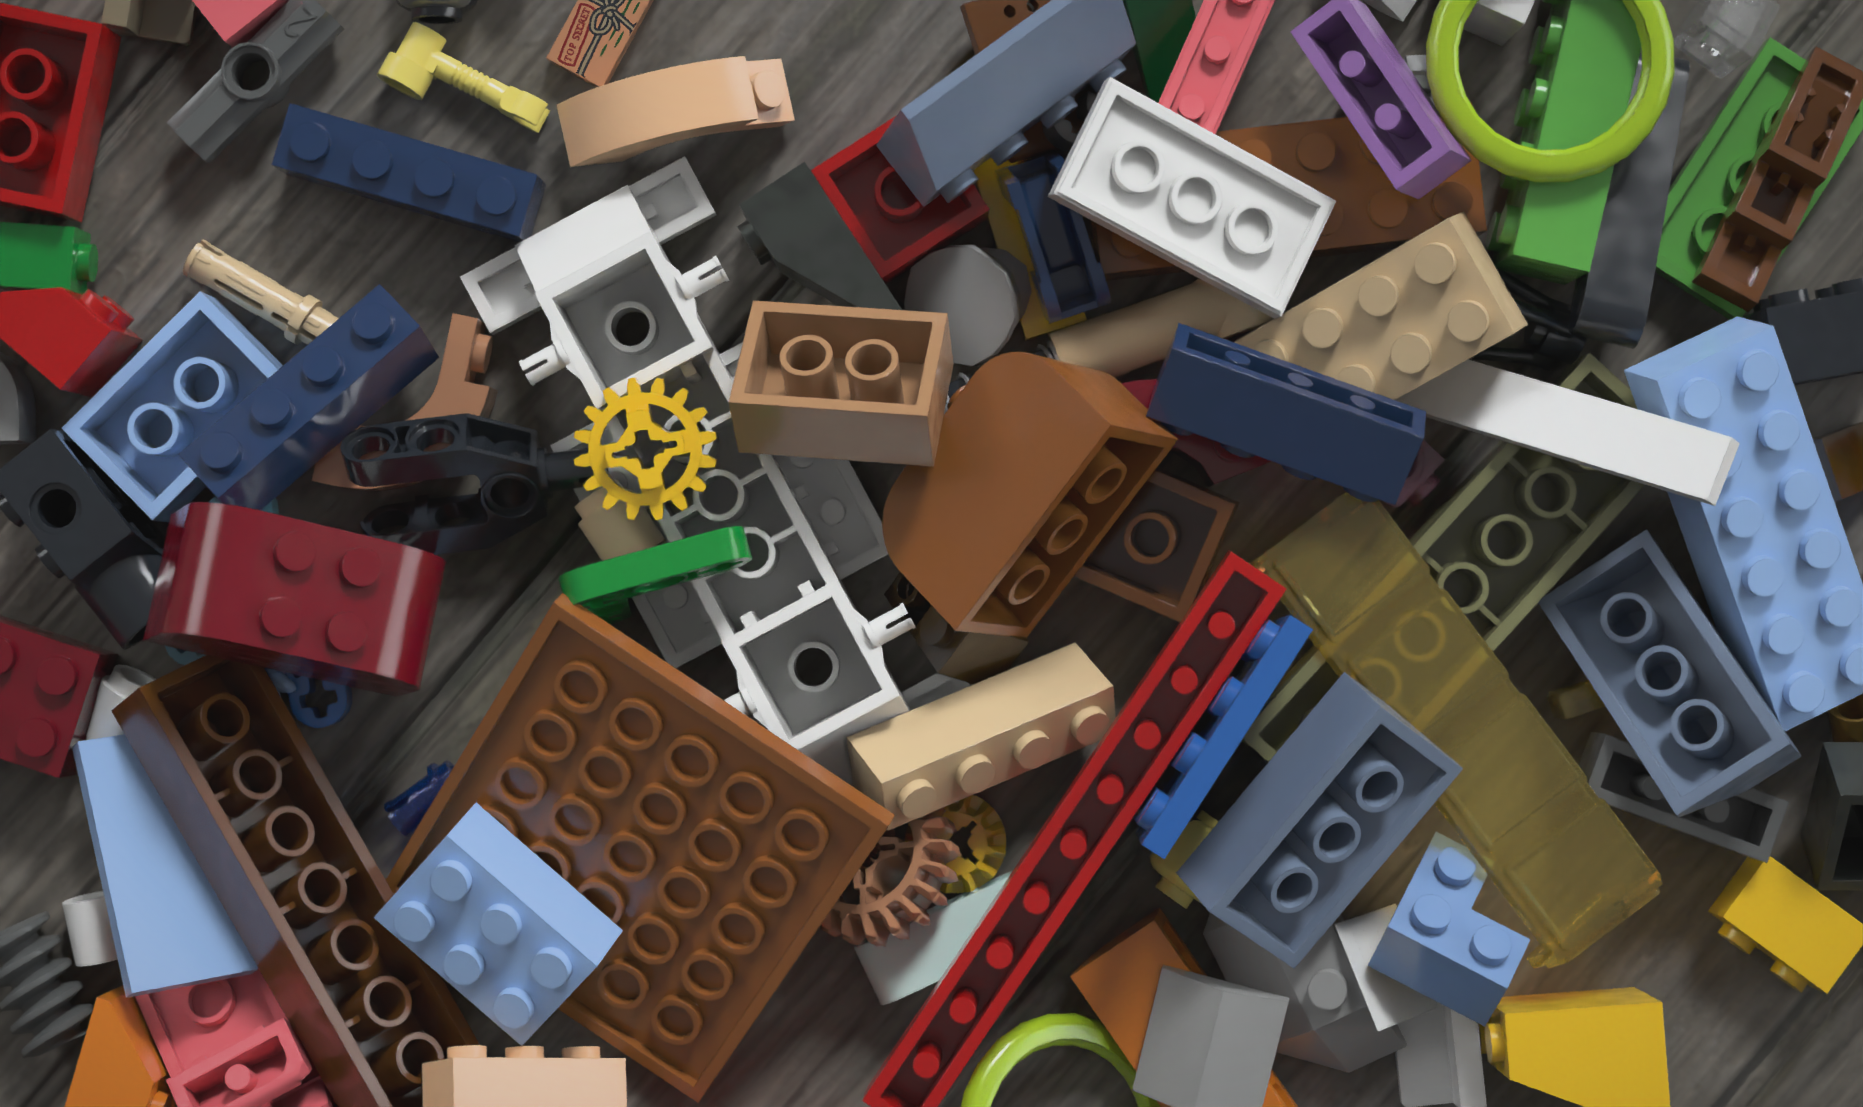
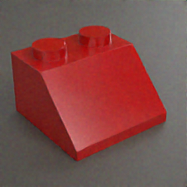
[0,287,143,397]

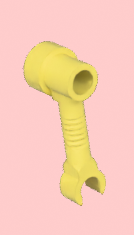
[377,22,550,133]

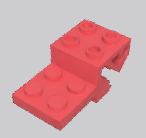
[135,968,338,1107]

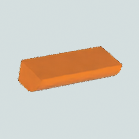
[1070,908,1298,1107]

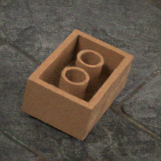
[728,301,954,466]

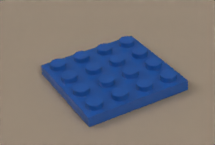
[1133,615,1313,860]

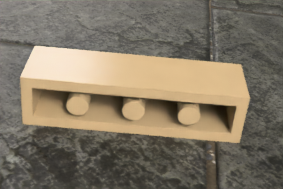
[846,642,1116,831]

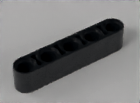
[1568,49,1690,349]

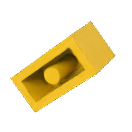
[1708,856,1863,994]

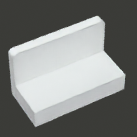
[1395,1002,1487,1107]

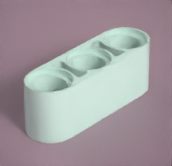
[854,870,1013,1005]

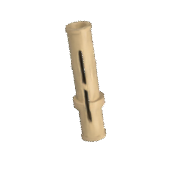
[183,239,339,345]

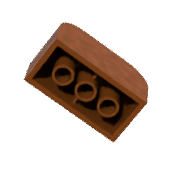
[882,352,1178,638]

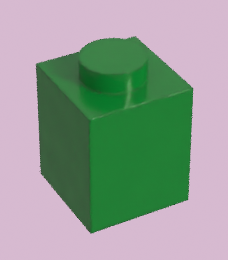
[0,222,98,295]

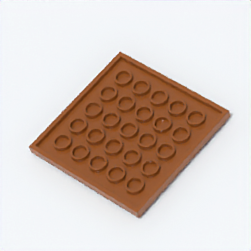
[386,593,895,1103]

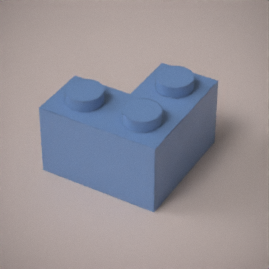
[1367,832,1530,1027]

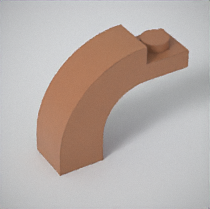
[312,313,498,491]

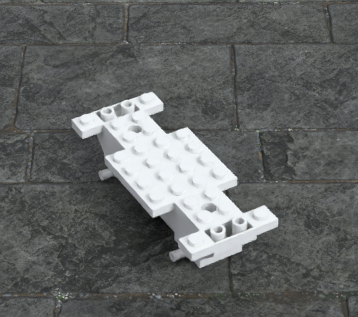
[460,156,970,788]

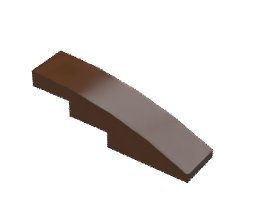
[1692,46,1863,312]

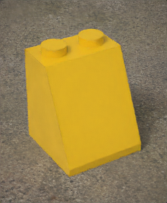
[1478,987,1670,1107]

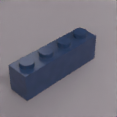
[271,103,546,242]
[178,284,439,510]
[1146,323,1426,505]

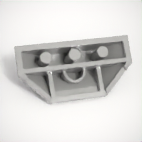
[1203,913,1407,1073]

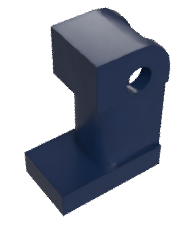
[994,150,1111,324]

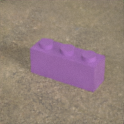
[1291,0,1472,199]

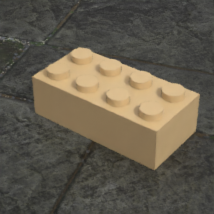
[1234,211,1528,400]

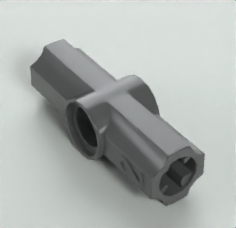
[167,0,344,164]

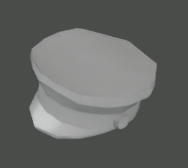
[903,245,1032,366]

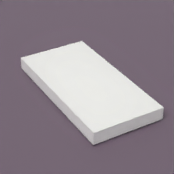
[1048,77,1336,319]

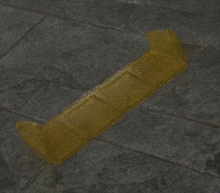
[1249,491,1663,969]

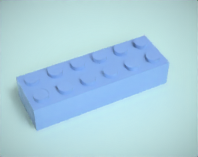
[1624,316,1863,731]

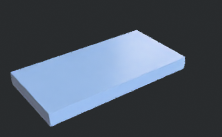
[72,734,258,998]

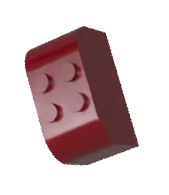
[143,502,446,697]

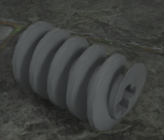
[0,911,93,1058]

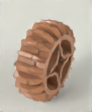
[821,807,962,947]

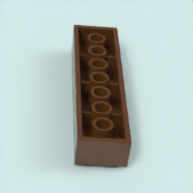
[111,655,480,1107]

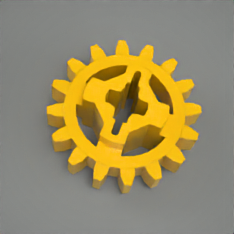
[574,378,717,520]

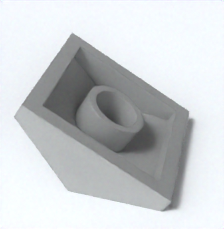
[1132,965,1289,1107]

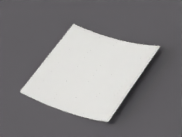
[1334,903,1438,1031]

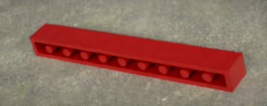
[862,550,1287,1107]

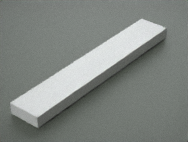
[1396,360,1740,506]

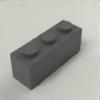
[1569,732,1789,863]

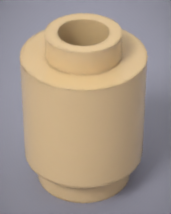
[574,479,666,561]

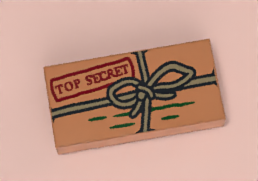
[546,0,654,87]

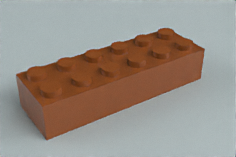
[1091,103,1487,281]

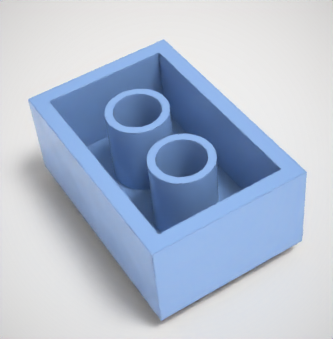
[62,291,283,522]
[374,803,623,1046]

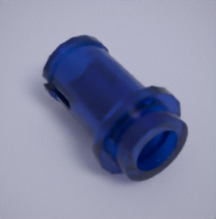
[384,760,454,837]

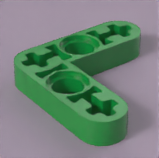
[558,526,753,625]

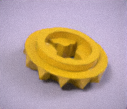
[905,795,1006,893]

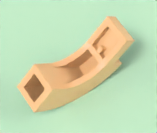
[557,56,795,167]

